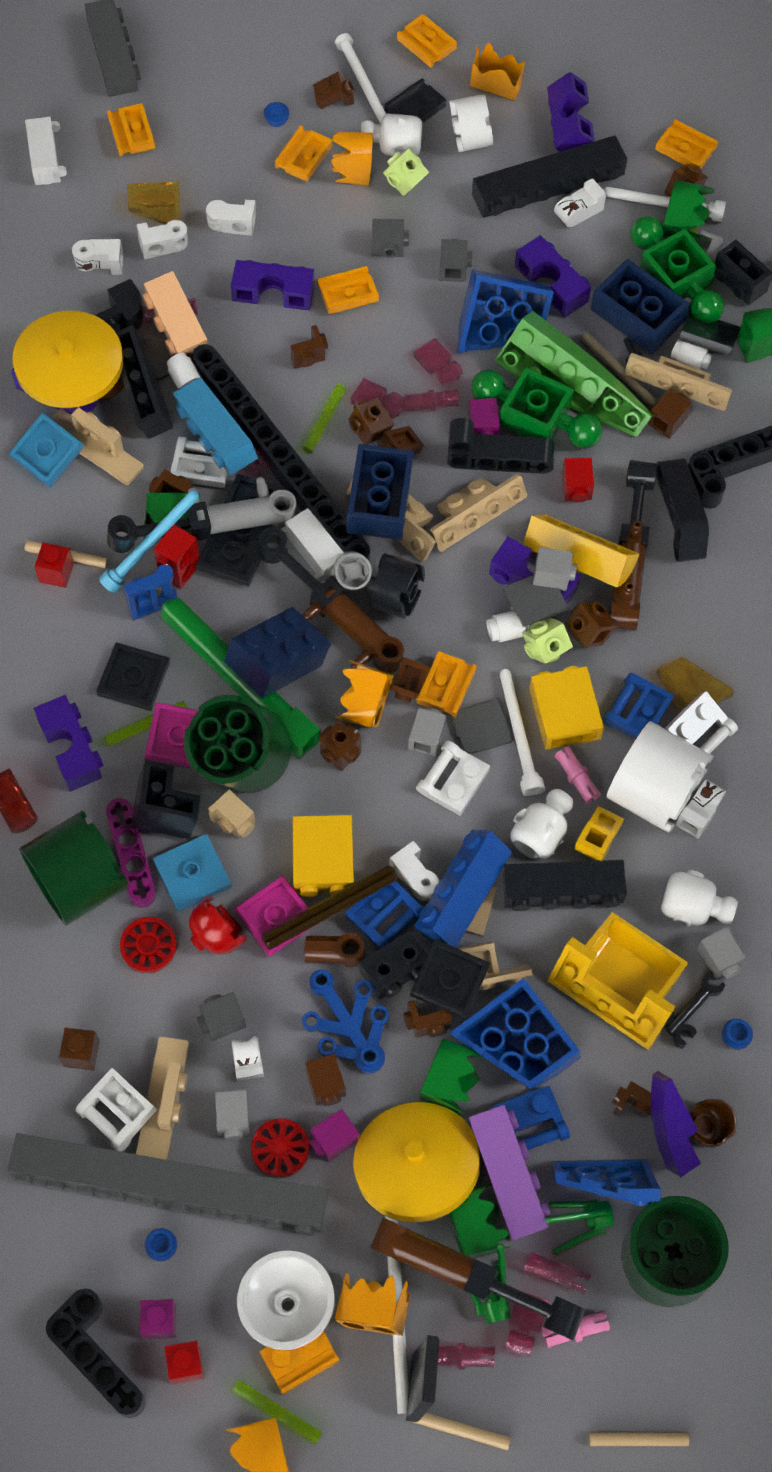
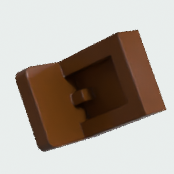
[313,71,355,109]
[665,164,708,197]
[290,325,328,369]
[149,469,193,493]
[389,657,431,703]
[403,1000,452,1038]

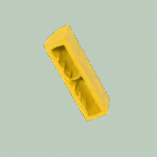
[523,514,639,587]

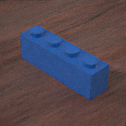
[414,829,512,948]

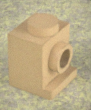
[208,789,255,838]

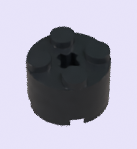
[367,553,425,619]

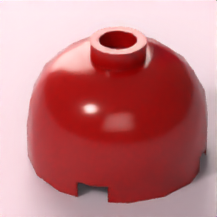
[189,894,248,955]

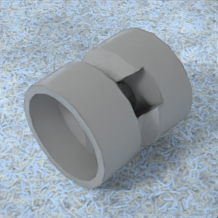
[333,551,372,590]

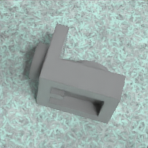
[696,230,724,263]

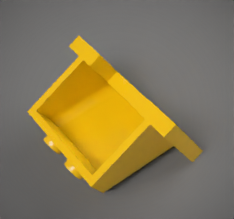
[547,912,688,1050]

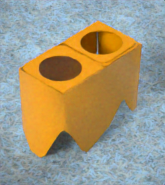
[470,43,525,101]
[331,131,373,186]
[332,660,394,728]
[335,1273,410,1336]
[225,1417,289,1472]

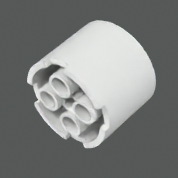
[607,721,713,833]

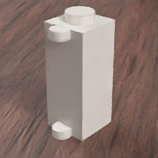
[25,117,67,185]
[282,508,344,582]

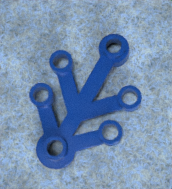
[302,969,389,1073]

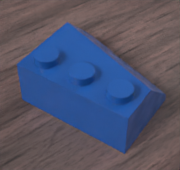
[457,269,554,353]
[449,978,581,1090]

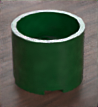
[184,695,291,793]
[19,811,129,926]
[621,1196,729,1307]

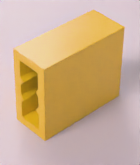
[529,666,604,750]
[292,815,354,897]

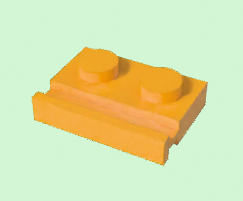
[397,14,457,68]
[107,103,155,157]
[655,119,719,169]
[275,125,333,182]
[317,266,379,315]
[417,651,477,718]
[259,1331,340,1395]

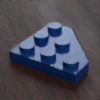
[552,1159,661,1206]

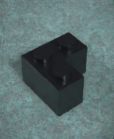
[132,760,200,839]

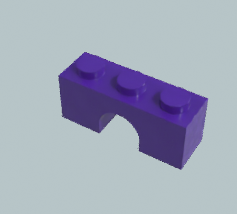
[547,72,595,152]
[514,235,591,318]
[231,260,315,311]
[489,536,581,614]
[33,694,104,792]

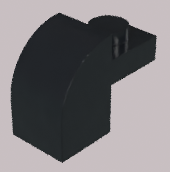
[95,279,144,333]

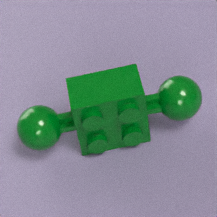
[630,216,724,323]
[471,367,602,449]

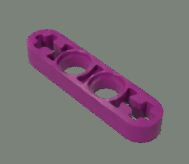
[106,798,156,908]

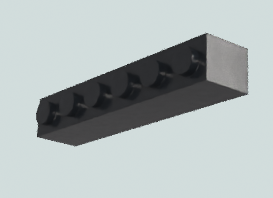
[472,135,627,218]

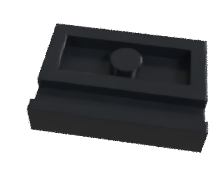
[385,78,446,123]

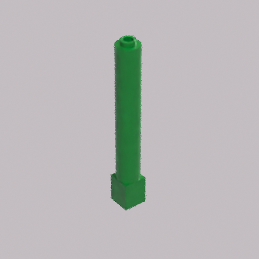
[160,598,320,759]

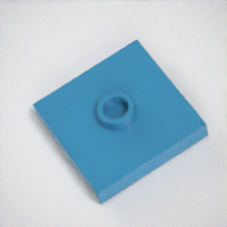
[8,412,85,488]
[153,834,232,912]

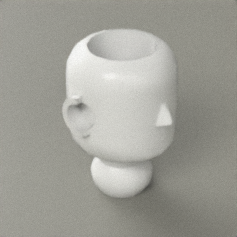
[361,114,422,156]
[510,789,573,861]
[661,870,738,927]

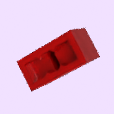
[154,525,200,589]

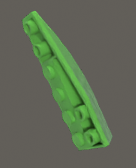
[495,311,653,437]

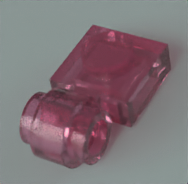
[414,338,463,385]
[350,378,405,419]
[504,1292,549,1358]

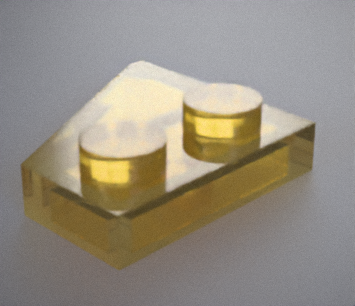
[127,181,181,224]
[657,657,734,712]

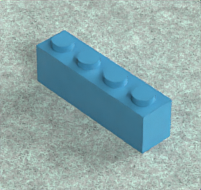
[173,377,258,476]

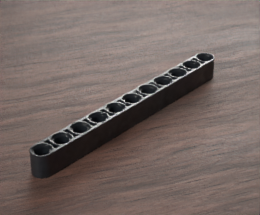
[193,344,370,562]

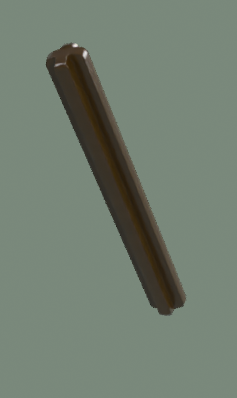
[262,865,397,950]

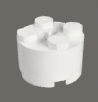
[449,94,494,153]

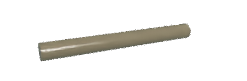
[580,331,658,409]

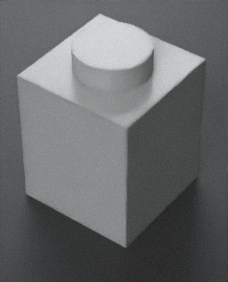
[533,547,577,591]
[408,708,447,757]
[697,927,746,980]
[215,1090,250,1140]

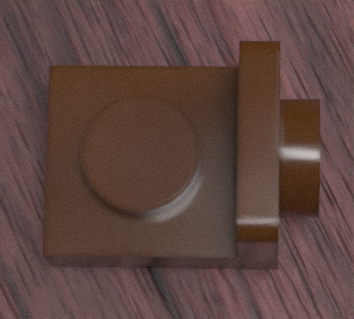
[377,426,424,454]
[612,1081,652,1117]

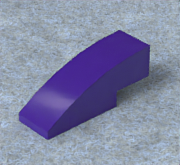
[651,1071,701,1177]

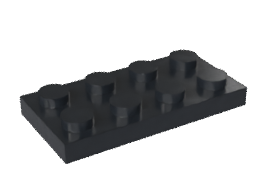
[196,473,289,587]

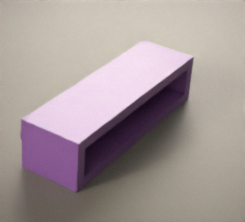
[469,1105,551,1241]

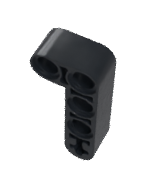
[447,418,554,474]
[688,426,772,509]
[656,458,709,562]
[45,1288,145,1418]

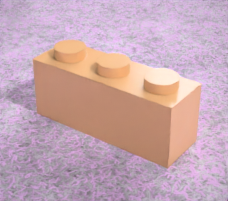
[142,271,208,358]

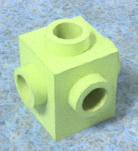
[383,149,429,196]
[522,617,573,664]

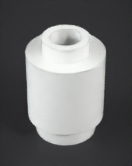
[670,338,712,370]
[167,353,203,390]
[486,611,530,643]

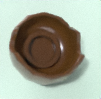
[689,1099,737,1148]

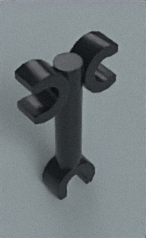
[663,972,725,1049]

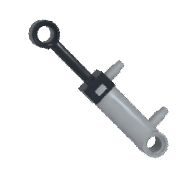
[107,477,296,553]

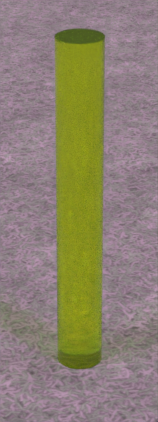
[303,384,346,454]
[104,701,187,747]
[233,1379,323,1444]

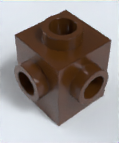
[348,397,394,445]
[565,601,617,648]
[319,720,362,771]

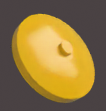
[12,310,123,408]
[353,1102,480,1223]

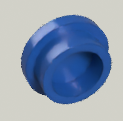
[264,102,289,127]
[722,1019,753,1050]
[145,1228,177,1261]

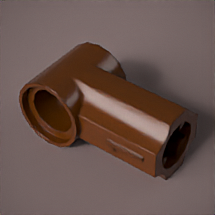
[304,933,365,968]

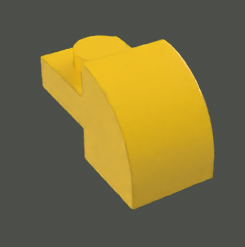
[574,806,624,861]

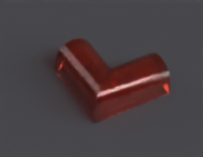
[0,768,38,834]

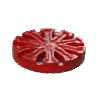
[119,917,177,973]
[251,1118,310,1178]

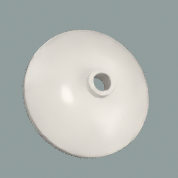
[237,1250,335,1350]

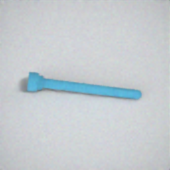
[99,490,199,593]

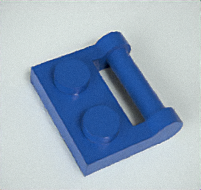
[124,565,178,621]
[601,673,674,739]
[345,881,423,950]
[491,1085,570,1150]

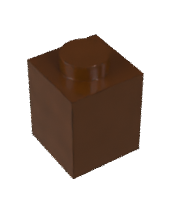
[648,389,692,439]
[59,1027,99,1071]
[305,1053,346,1106]

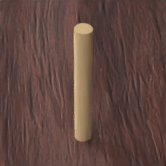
[25,540,109,569]
[413,1412,511,1451]
[589,1432,689,1446]

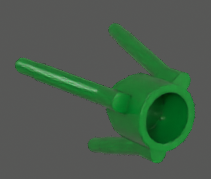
[545,1199,614,1255]
[469,1244,511,1323]

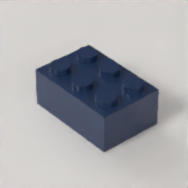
[591,258,689,354]
[346,444,414,540]
[224,606,331,699]

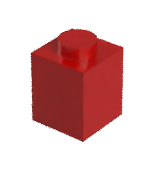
[562,457,594,502]
[34,542,74,588]
[164,1340,204,1384]

